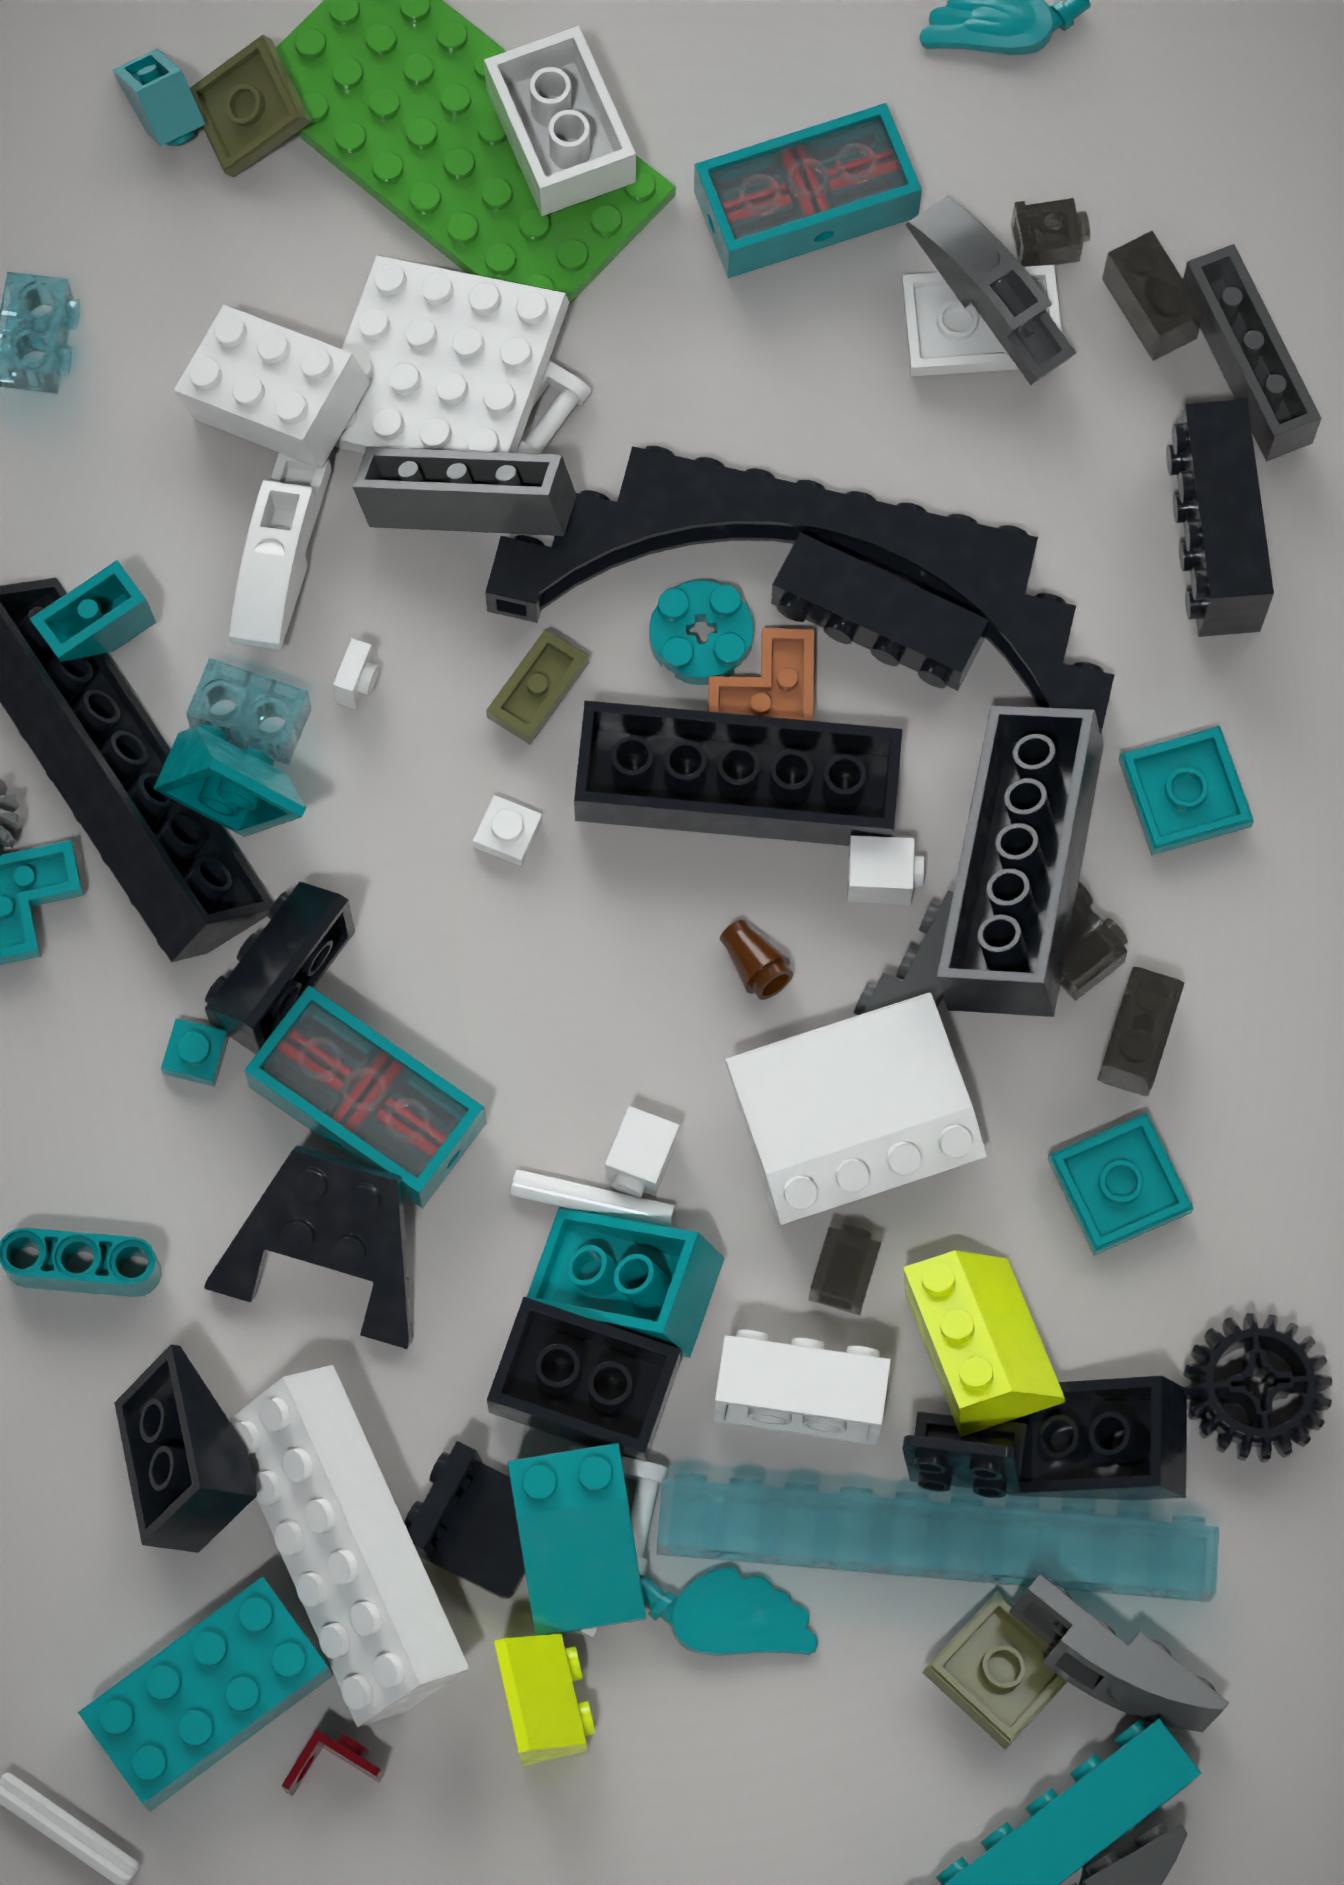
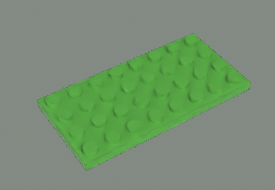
[276,0,676,305]

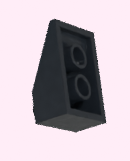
[114,1344,257,1553]
[1006,1375,1187,1500]

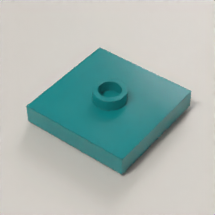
[1118,726,1254,856]
[1047,1113,1194,1256]

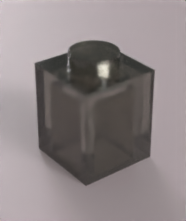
[808,1225,881,1316]

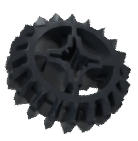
[1183,1313,1332,1462]

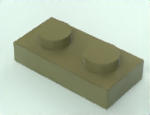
[486,629,589,745]

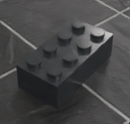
[1166,399,1274,637]

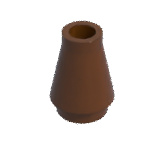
[720,920,793,1000]

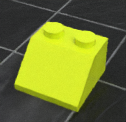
[494,1634,596,1767]

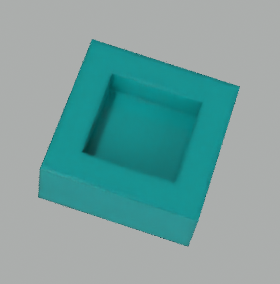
[161,1018,229,1087]

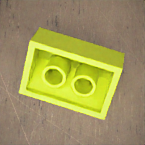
[903,1250,1065,1437]

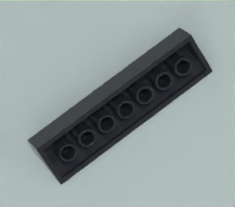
[0,578,273,962]

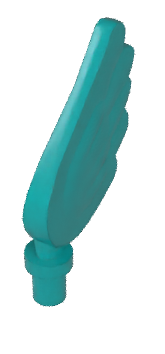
[919,0,1091,55]
[641,1567,818,1656]

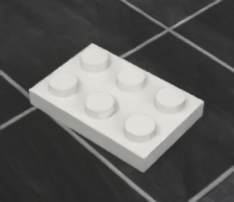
[901,265,1064,377]

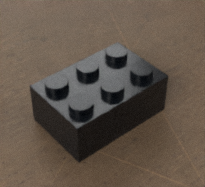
[487,1297,681,1461]

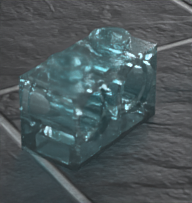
[0,272,80,394]
[186,658,312,765]

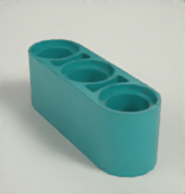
[0,1228,161,1297]

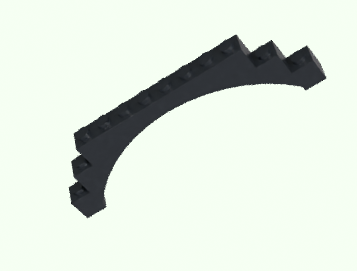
[485,446,1114,733]

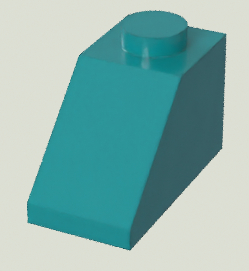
[113,49,205,146]
[30,560,156,662]

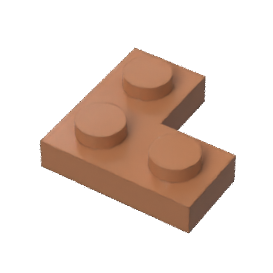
[708,628,814,721]

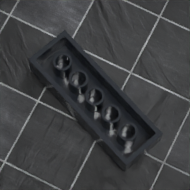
[574,700,902,846]
[937,705,1104,1017]

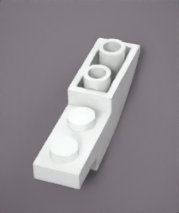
[229,453,332,650]

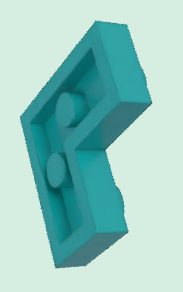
[0,840,84,965]

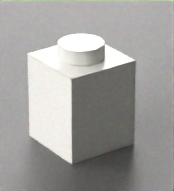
[847,835,924,905]
[605,1106,679,1198]

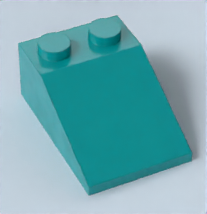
[153,724,306,837]
[527,1208,724,1358]
[508,1443,646,1636]

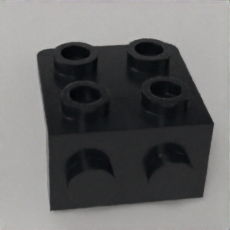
[902,1412,1028,1498]
[404,1441,525,1599]

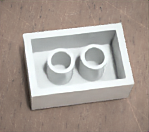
[484,26,636,217]
[174,304,370,469]
[714,1330,891,1446]

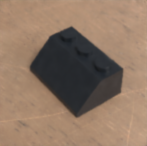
[205,881,355,1054]

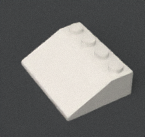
[725,992,987,1225]

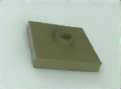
[190,35,312,177]
[922,1592,1067,1750]

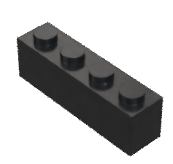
[771,532,989,691]

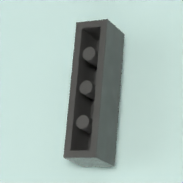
[1180,244,1322,462]
[352,447,577,536]

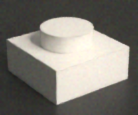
[333,638,379,709]
[473,795,543,867]

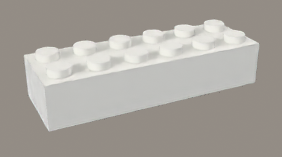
[229,1365,470,1727]

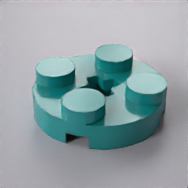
[649,580,754,685]

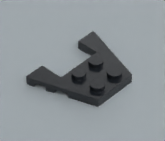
[204,1145,413,1349]

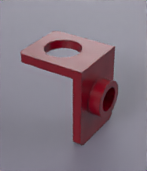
[282,1730,384,1796]

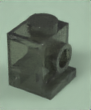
[1011,198,1090,267]

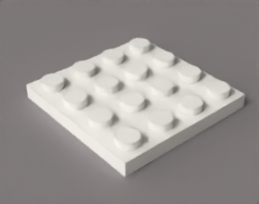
[334,255,569,453]

